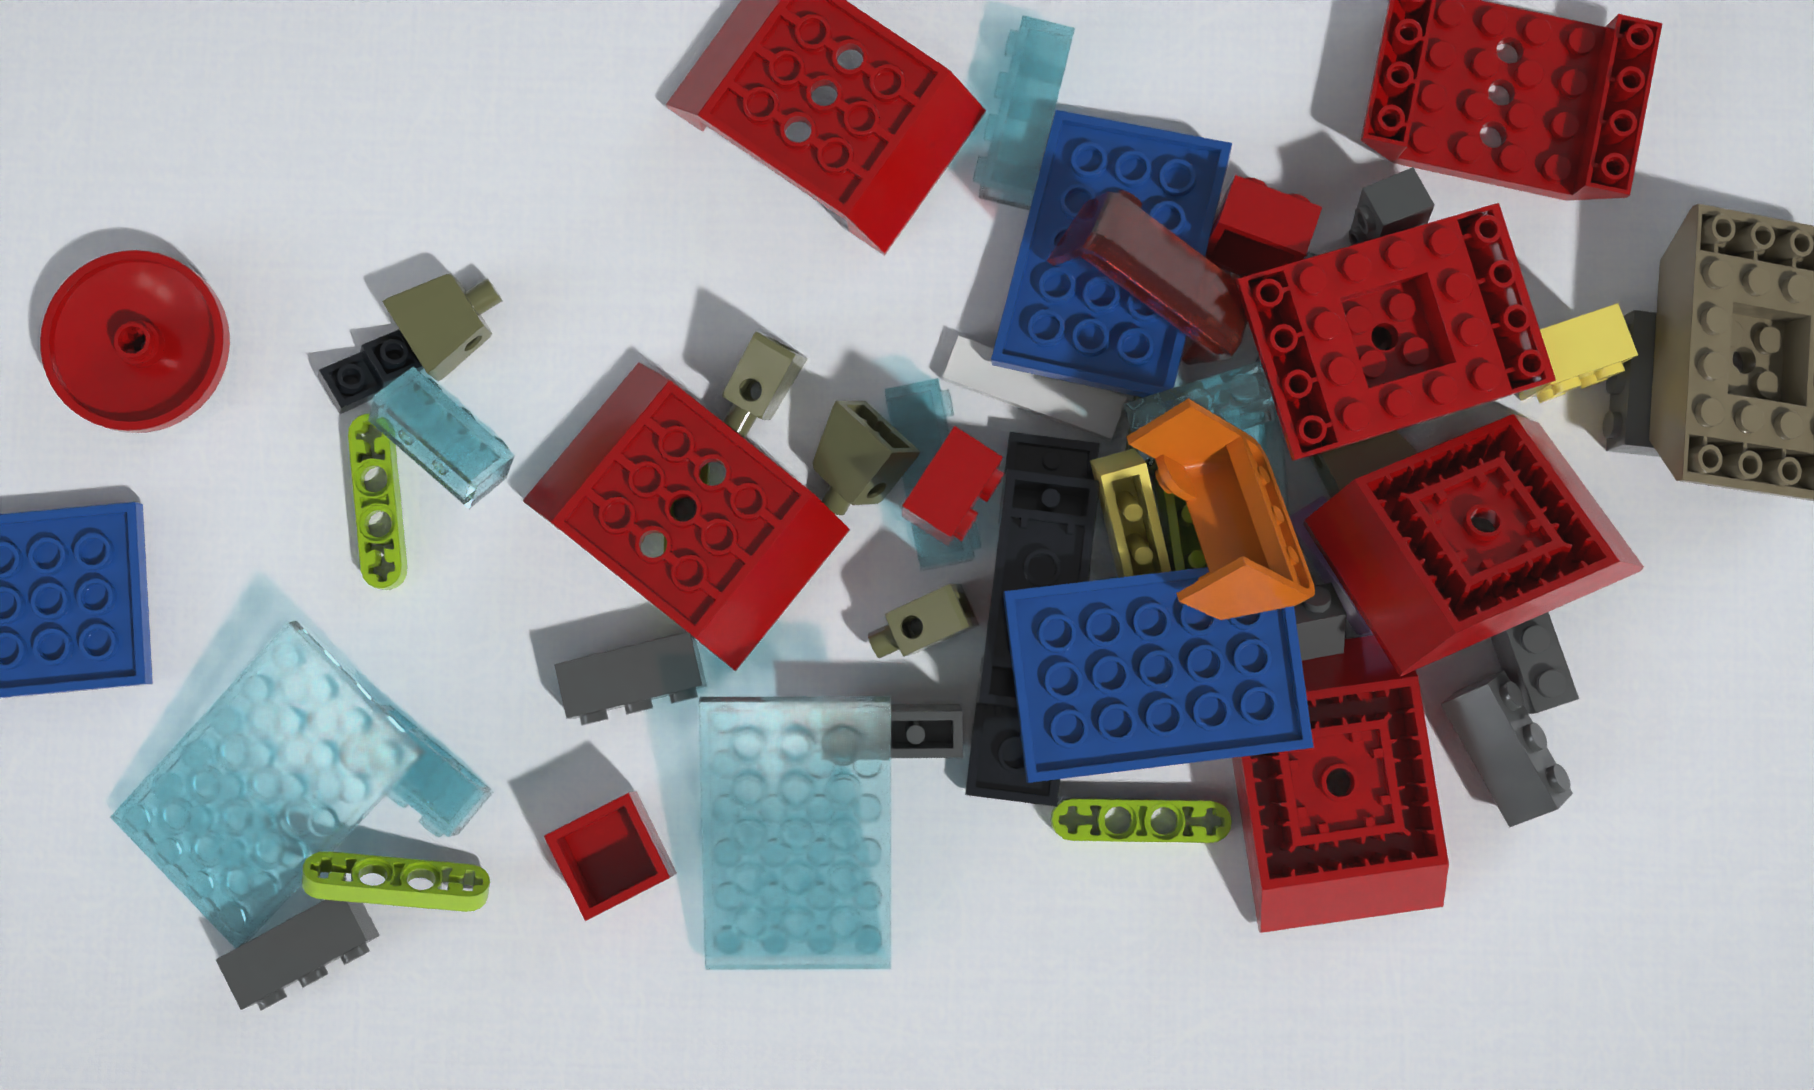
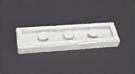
[942,335,1127,441]

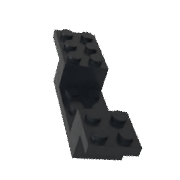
[965,432,1100,807]

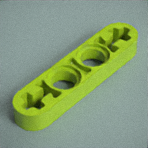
[348,414,408,590]
[1050,798,1232,843]
[302,851,490,912]

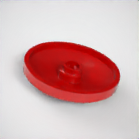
[40,250,230,433]

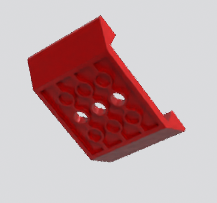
[666,0,986,256]
[1360,0,1663,201]
[523,362,850,672]

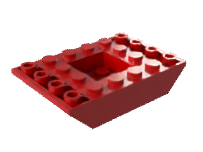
[1235,203,1556,461]
[1303,414,1644,677]
[1232,635,1449,933]

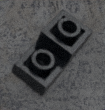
[318,329,424,414]

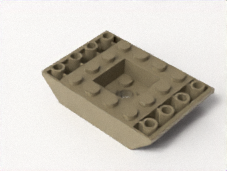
[1649,204,1814,501]

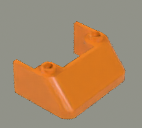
[1126,398,1315,620]

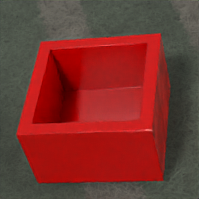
[1205,175,1322,277]
[902,426,1005,546]
[544,791,677,921]

